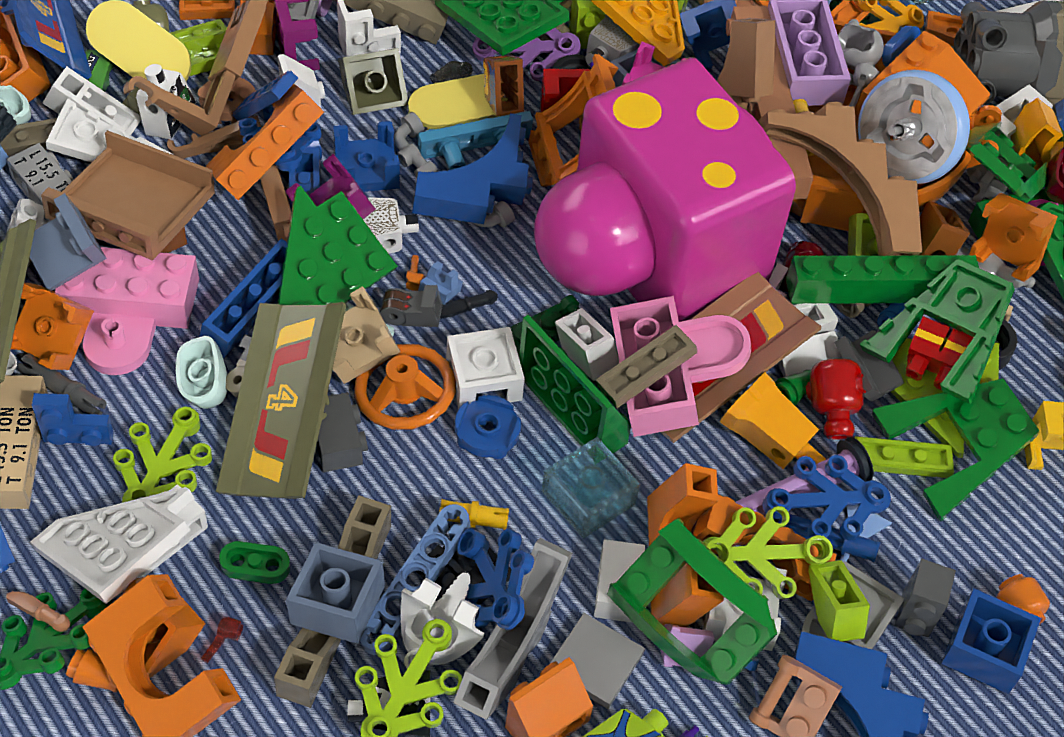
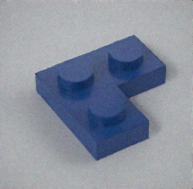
[32,393,114,446]

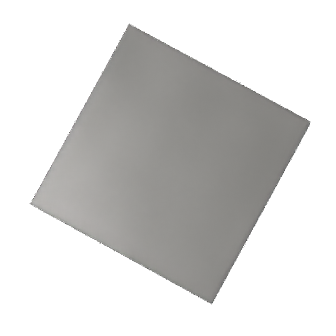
[550,613,645,709]

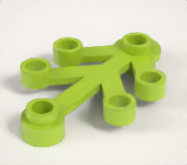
[113,406,212,503]
[702,506,833,599]
[355,619,462,737]

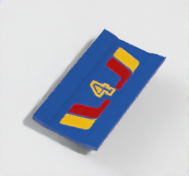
[0,0,92,79]

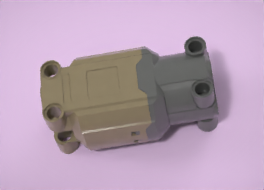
[954,0,1064,114]

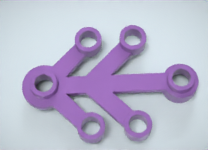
[472,28,581,81]

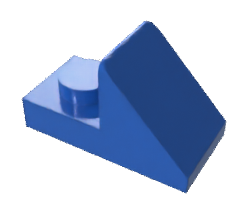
[289,147,321,209]

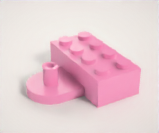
[55,247,199,375]
[610,296,751,437]

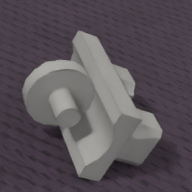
[967,157,1008,202]

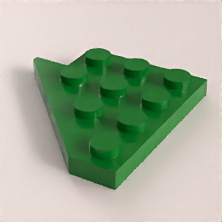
[278,186,398,305]

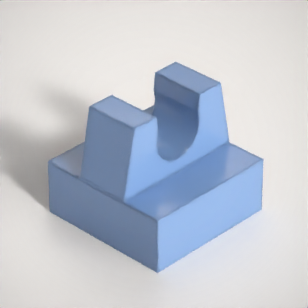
[418,261,463,305]

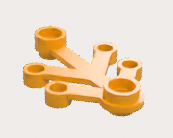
[859,0,924,33]

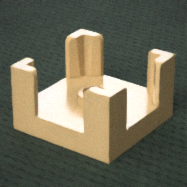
[333,286,401,384]

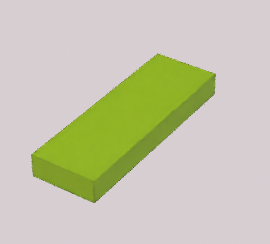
[855,436,954,478]

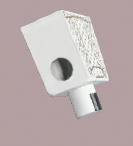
[363,197,419,254]

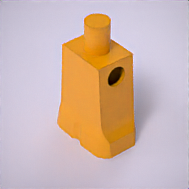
[719,372,826,469]

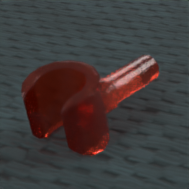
[200,617,243,664]

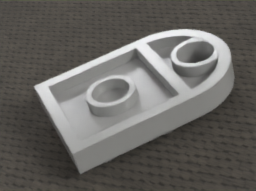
[801,561,905,649]

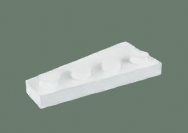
[46,98,173,162]

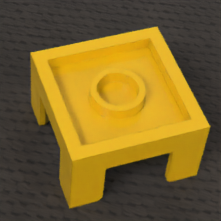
[1024,401,1064,470]

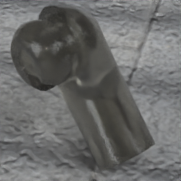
[430,61,473,84]

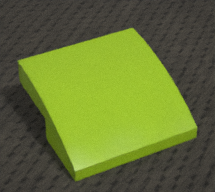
[170,19,227,76]

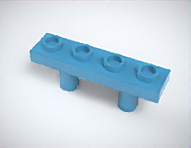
[417,111,533,170]

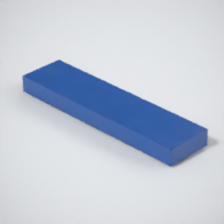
[232,71,298,121]

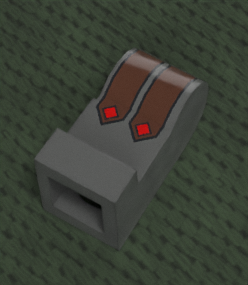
[380,285,443,327]

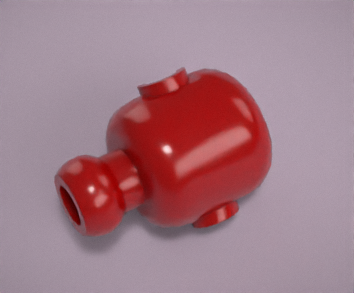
[806,359,866,440]

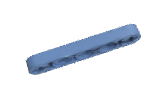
[360,504,470,655]

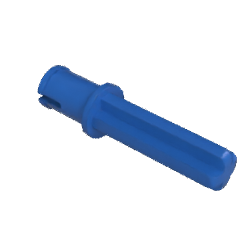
[779,514,881,563]

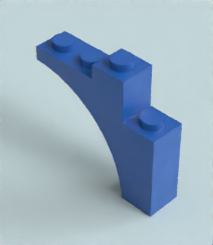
[412,113,533,224]
[792,631,929,737]

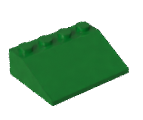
[519,315,631,463]

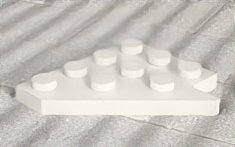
[30,487,195,604]

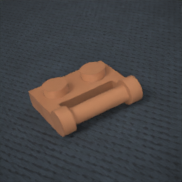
[749,655,842,737]

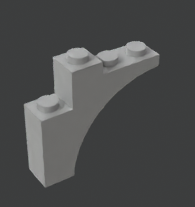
[453,538,573,720]

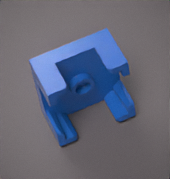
[680,0,737,70]
[333,121,400,192]

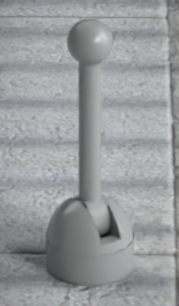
[849,63,879,108]

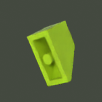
[808,560,870,642]

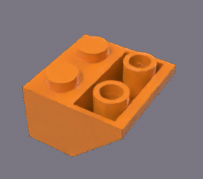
[505,657,593,737]

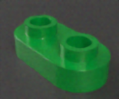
[219,541,290,584]

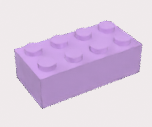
[768,0,851,106]

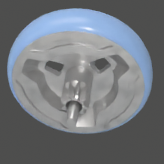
[858,70,970,184]

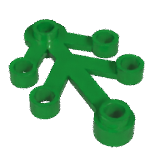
[0,589,112,690]

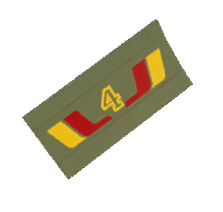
[216,302,347,499]

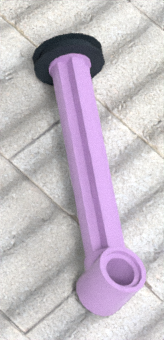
[691,437,874,534]

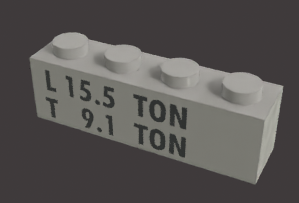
[7,143,101,242]

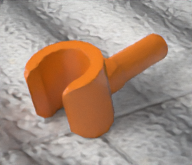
[405,255,425,291]

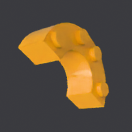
[1010,98,1064,170]

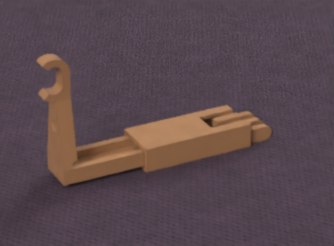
[123,0,268,136]
[167,115,292,242]

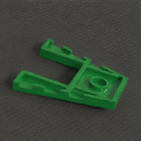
[860,259,1015,405]
[872,378,1039,522]

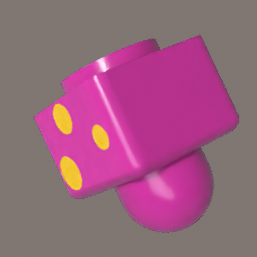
[534,57,796,322]

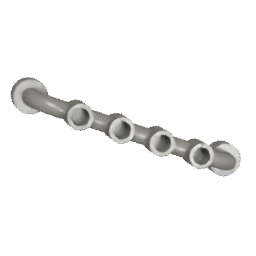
[394,112,515,228]

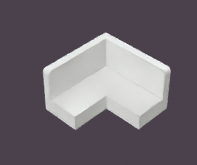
[337,0,401,57]

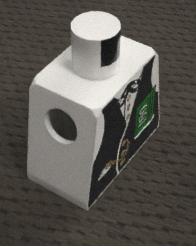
[136,64,196,139]

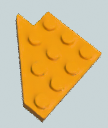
[591,0,685,67]

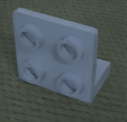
[30,193,107,291]

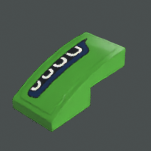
[85,49,115,92]

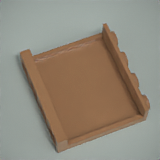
[41,130,215,260]

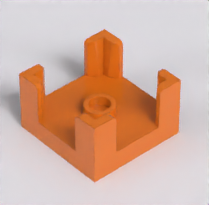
[969,193,1058,282]
[11,283,94,370]

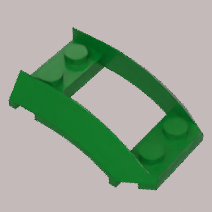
[965,122,1047,203]
[607,518,777,685]

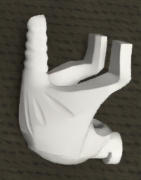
[401,573,484,668]

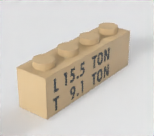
[0,375,48,509]

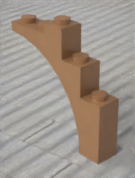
[717,18,776,112]
[758,102,922,256]

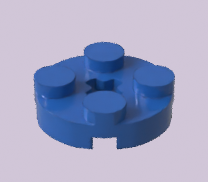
[455,395,521,459]

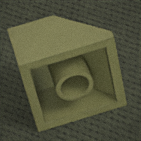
[338,48,408,115]

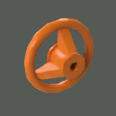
[354,344,456,430]

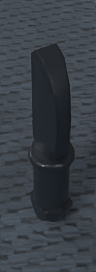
[440,290,498,319]

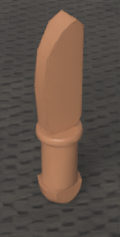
[6,591,70,632]

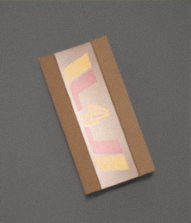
[661,272,821,443]

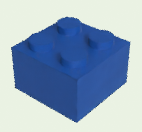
[941,588,1041,694]

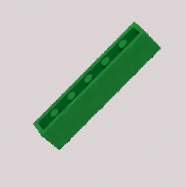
[786,255,979,304]

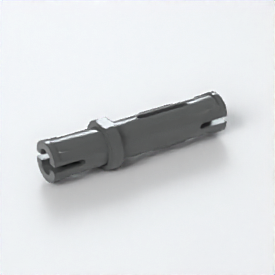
[18,354,107,415]

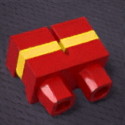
[905,316,974,392]

